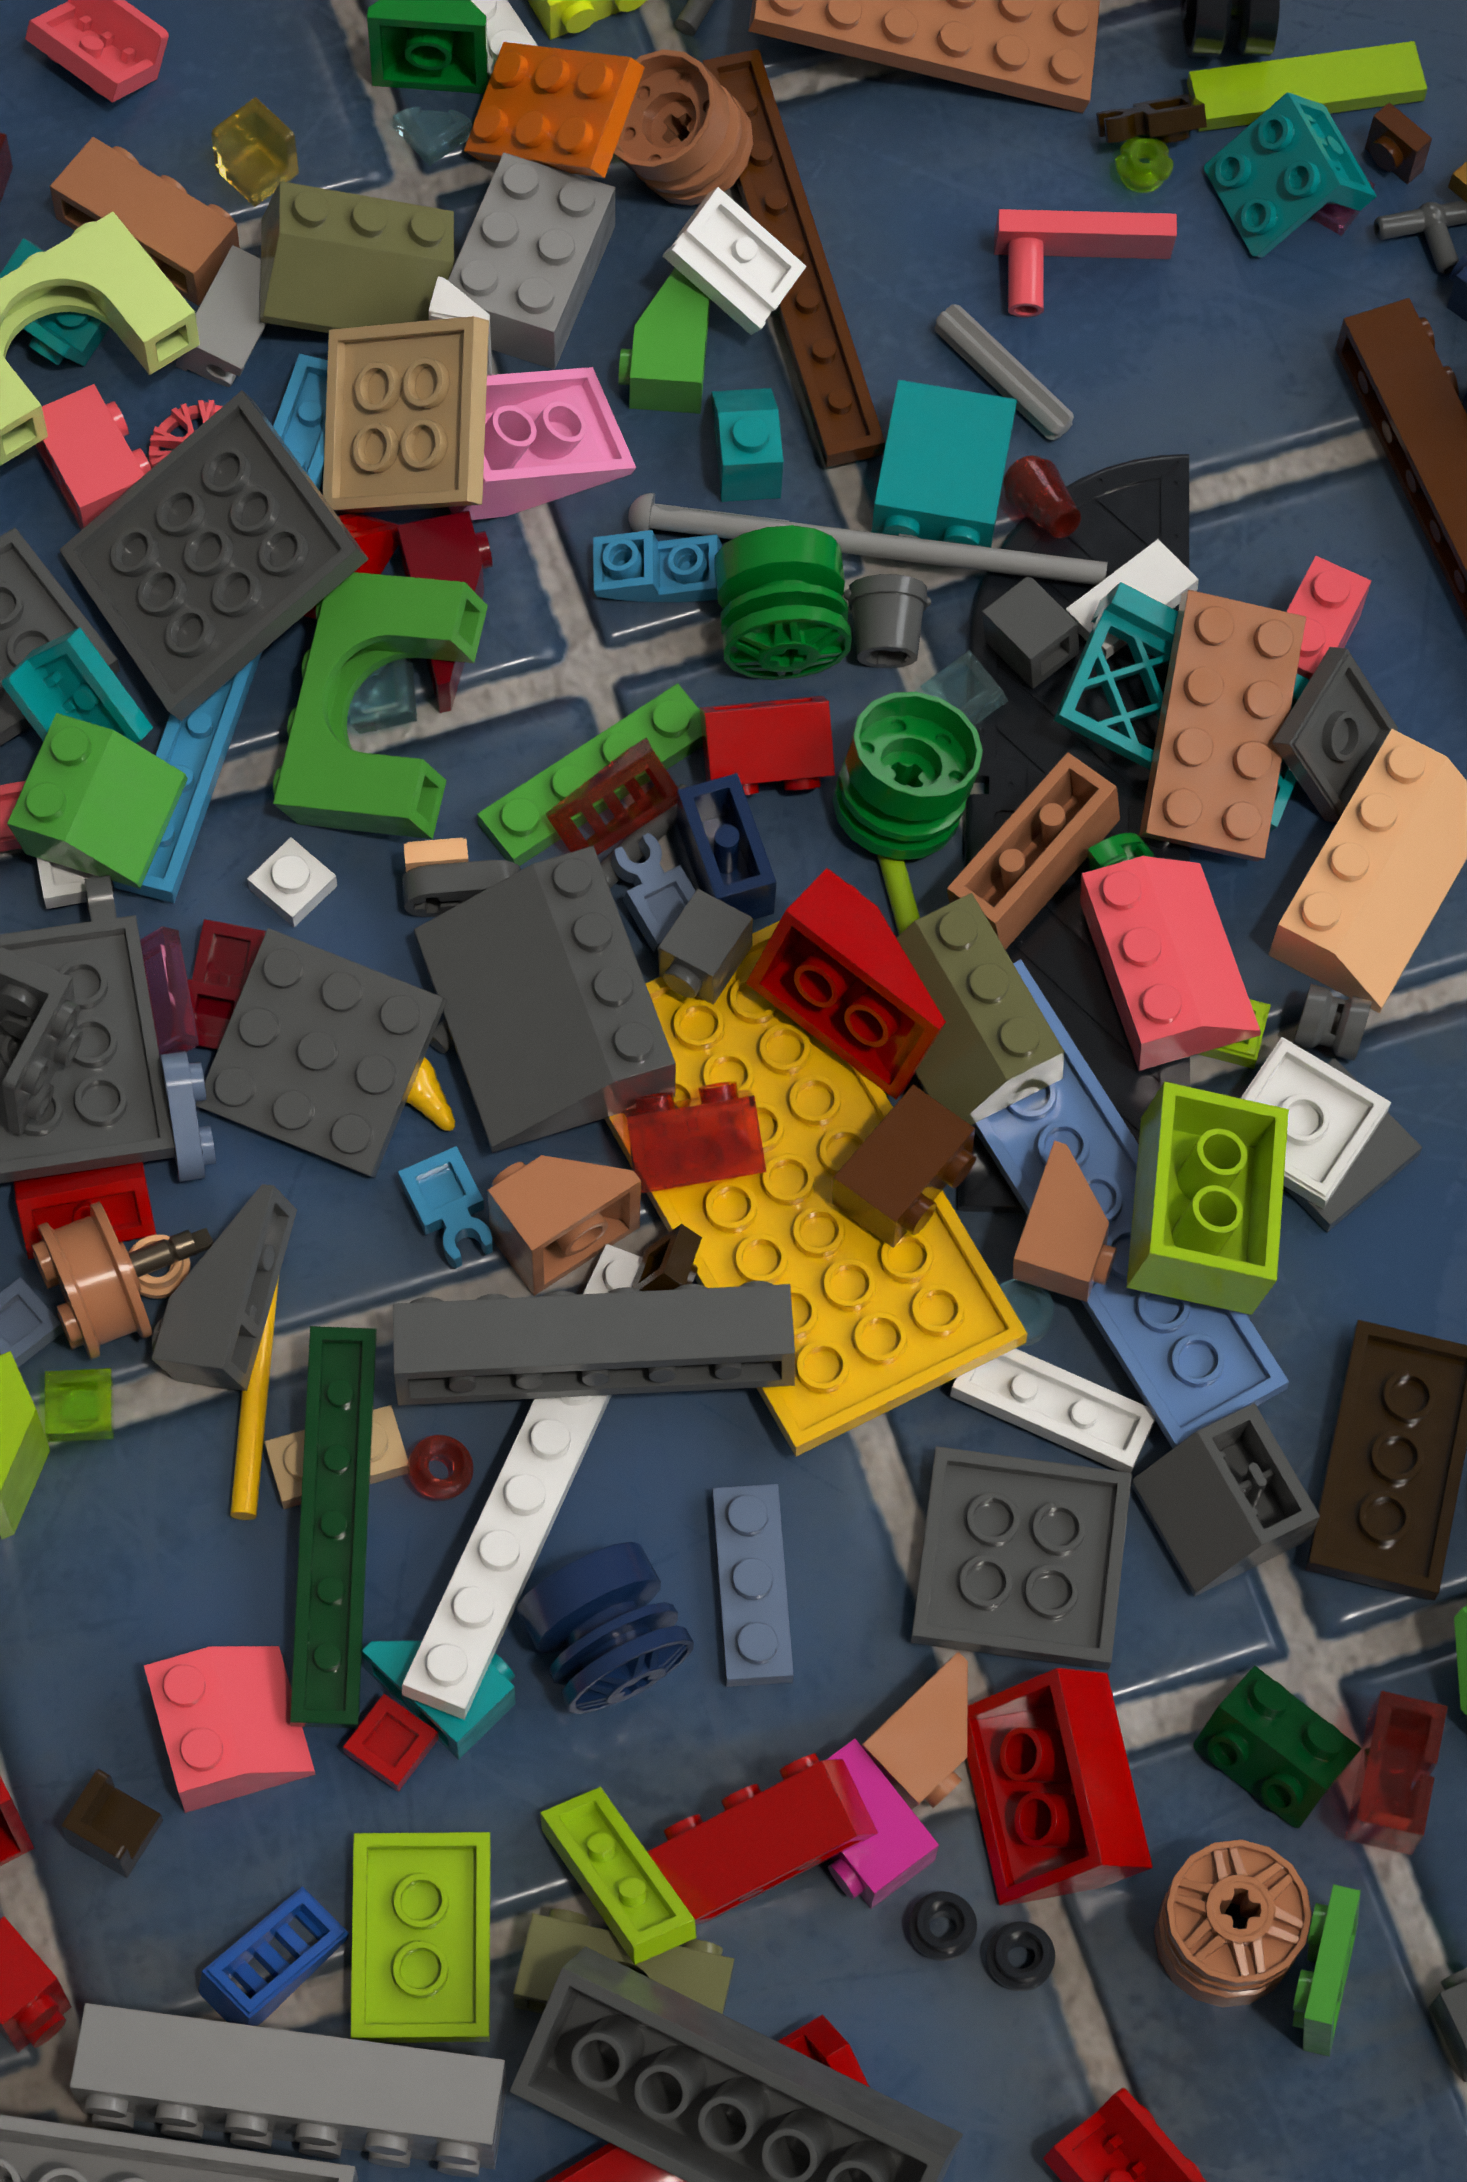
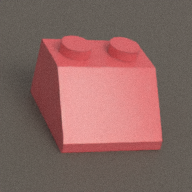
[144,1646,316,1813]

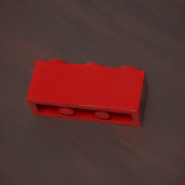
[647,1753,878,1925]

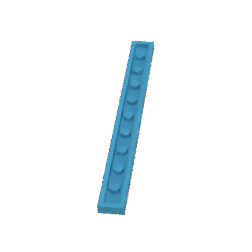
[113,353,328,903]

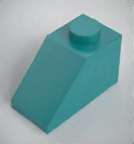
[711,388,784,502]
[362,1641,516,1760]

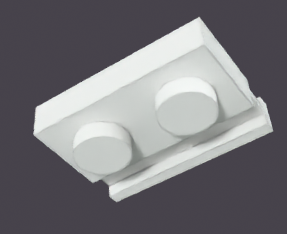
[663,187,806,335]

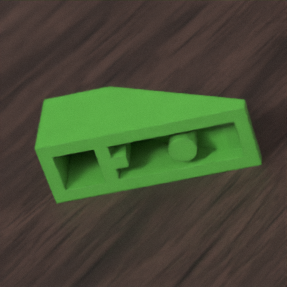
[618,268,710,414]

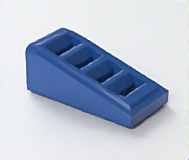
[198,1886,349,2026]

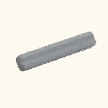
[935,304,1074,441]

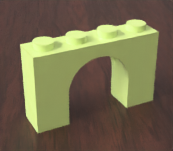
[0,212,200,466]

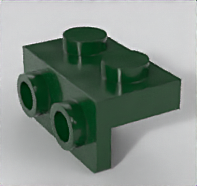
[1193,1665,1362,1828]

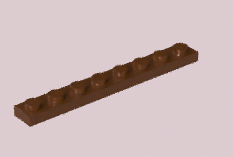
[702,49,885,468]

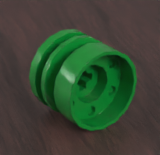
[714,525,852,680]
[832,691,983,860]

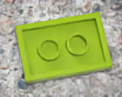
[350,1832,491,2043]

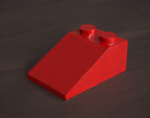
[746,868,946,1100]

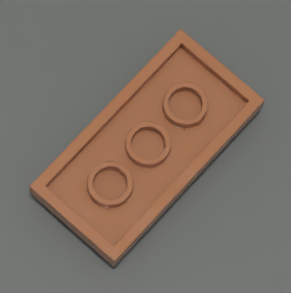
[1139,590,1306,862]

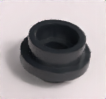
[908,1891,977,1961]
[986,1921,1055,1991]

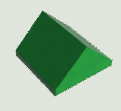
[367,0,489,94]

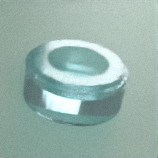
[1000,1279,1054,1347]

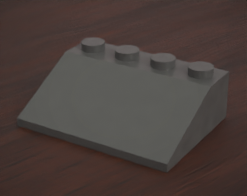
[414,846,676,1153]

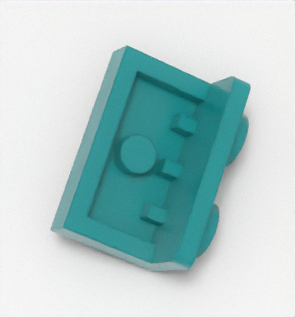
[2,627,153,743]

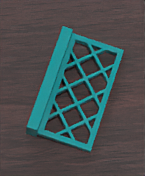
[1054,582,1309,832]

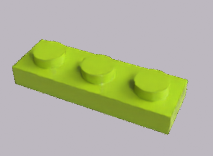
[540,1787,697,1965]

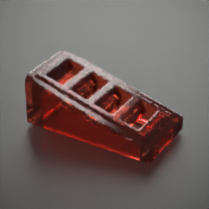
[546,737,680,855]

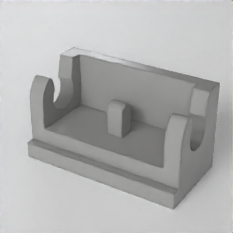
[176,245,267,387]

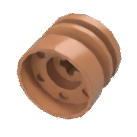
[614,49,753,206]
[1154,1840,1312,2008]

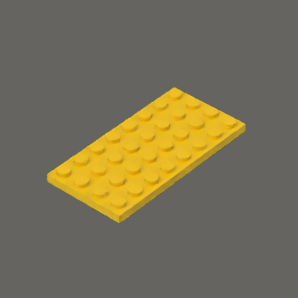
[604,921,1028,1457]

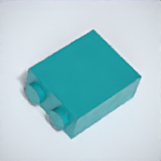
[871,379,1017,547]

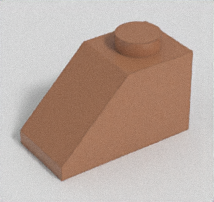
[1013,1140,1117,1302]
[861,1651,968,1810]

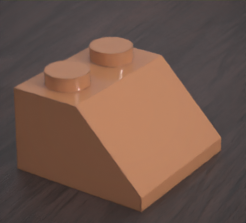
[487,1155,641,1296]

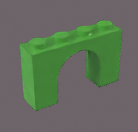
[273,572,488,839]

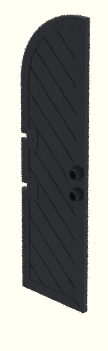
[958,454,1190,1213]

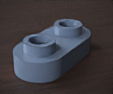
[160,1051,216,1182]

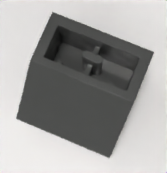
[1131,1403,1320,1597]

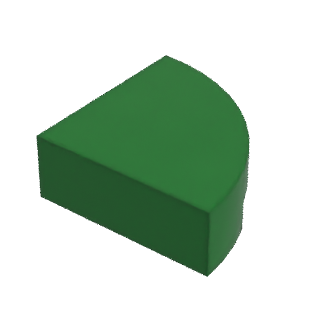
[1088,833,1154,871]

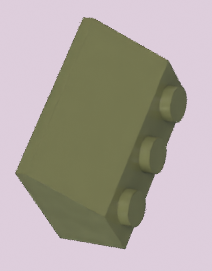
[260,181,454,333]
[897,893,1064,1125]

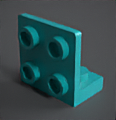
[1204,92,1377,258]

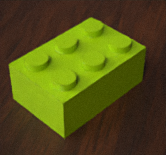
[1126,1081,1289,1315]

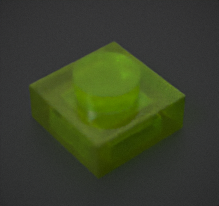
[45,1368,114,1442]

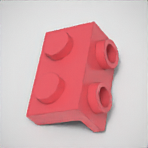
[25,0,169,103]

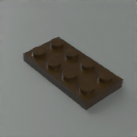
[1305,1320,1467,1601]

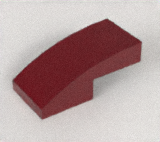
[175,919,266,1050]

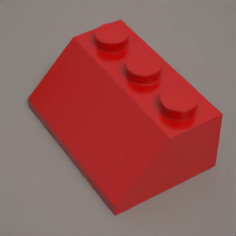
[967,1668,1153,1906]

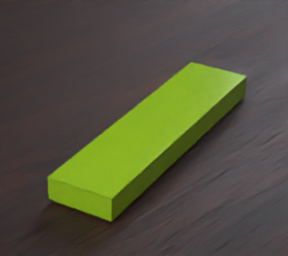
[1187,41,1428,131]

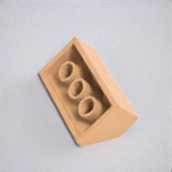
[1269,729,1467,1013]

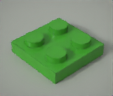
[1292,1884,1361,2057]

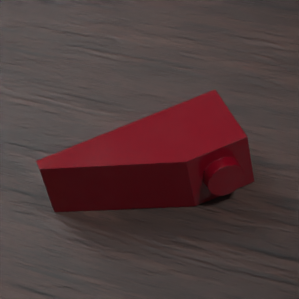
[397,511,493,713]

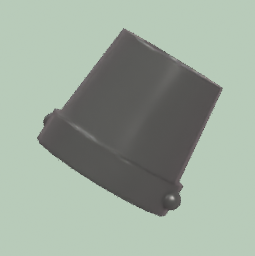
[844,574,932,668]

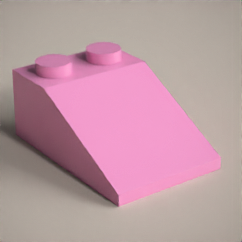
[449,367,636,520]

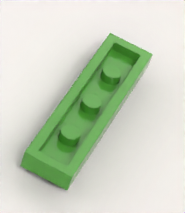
[477,683,703,866]

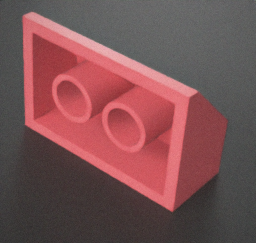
[1080,856,1261,1071]

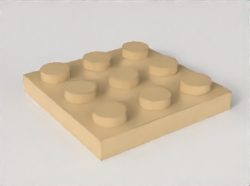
[323,316,489,514]

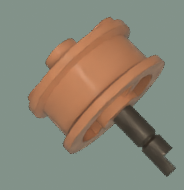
[32,1201,214,1360]

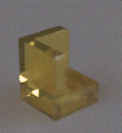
[211,97,299,207]

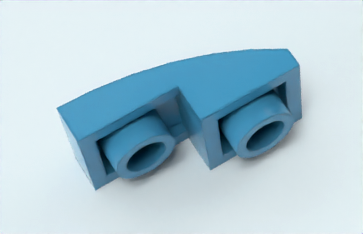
[593,530,722,602]

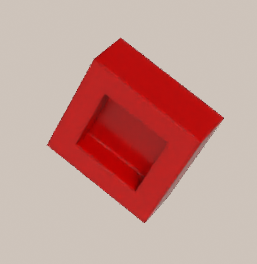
[343,1694,439,1792]

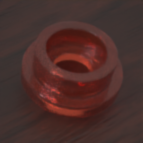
[407,1435,474,1501]

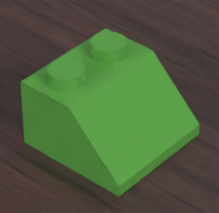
[7,713,188,889]

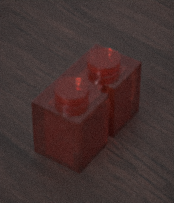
[1345,1691,1448,1855]

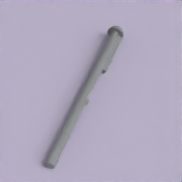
[628,493,1108,585]

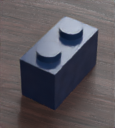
[676,773,777,920]

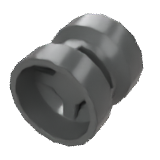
[1293,984,1372,1061]

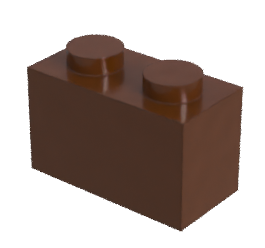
[832,1085,976,1248]

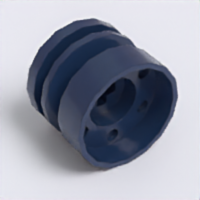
[517,1542,694,1714]

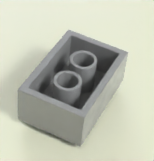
[448,152,615,370]

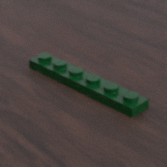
[290,1326,377,1728]

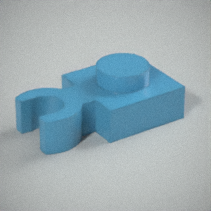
[398,1146,493,1269]

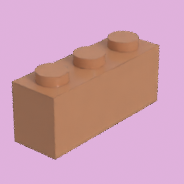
[50,137,240,306]
[947,752,1120,950]

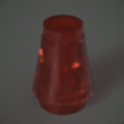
[1003,455,1081,538]

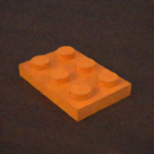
[464,42,645,178]

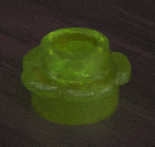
[1115,137,1174,193]

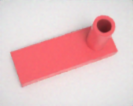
[994,209,1177,317]

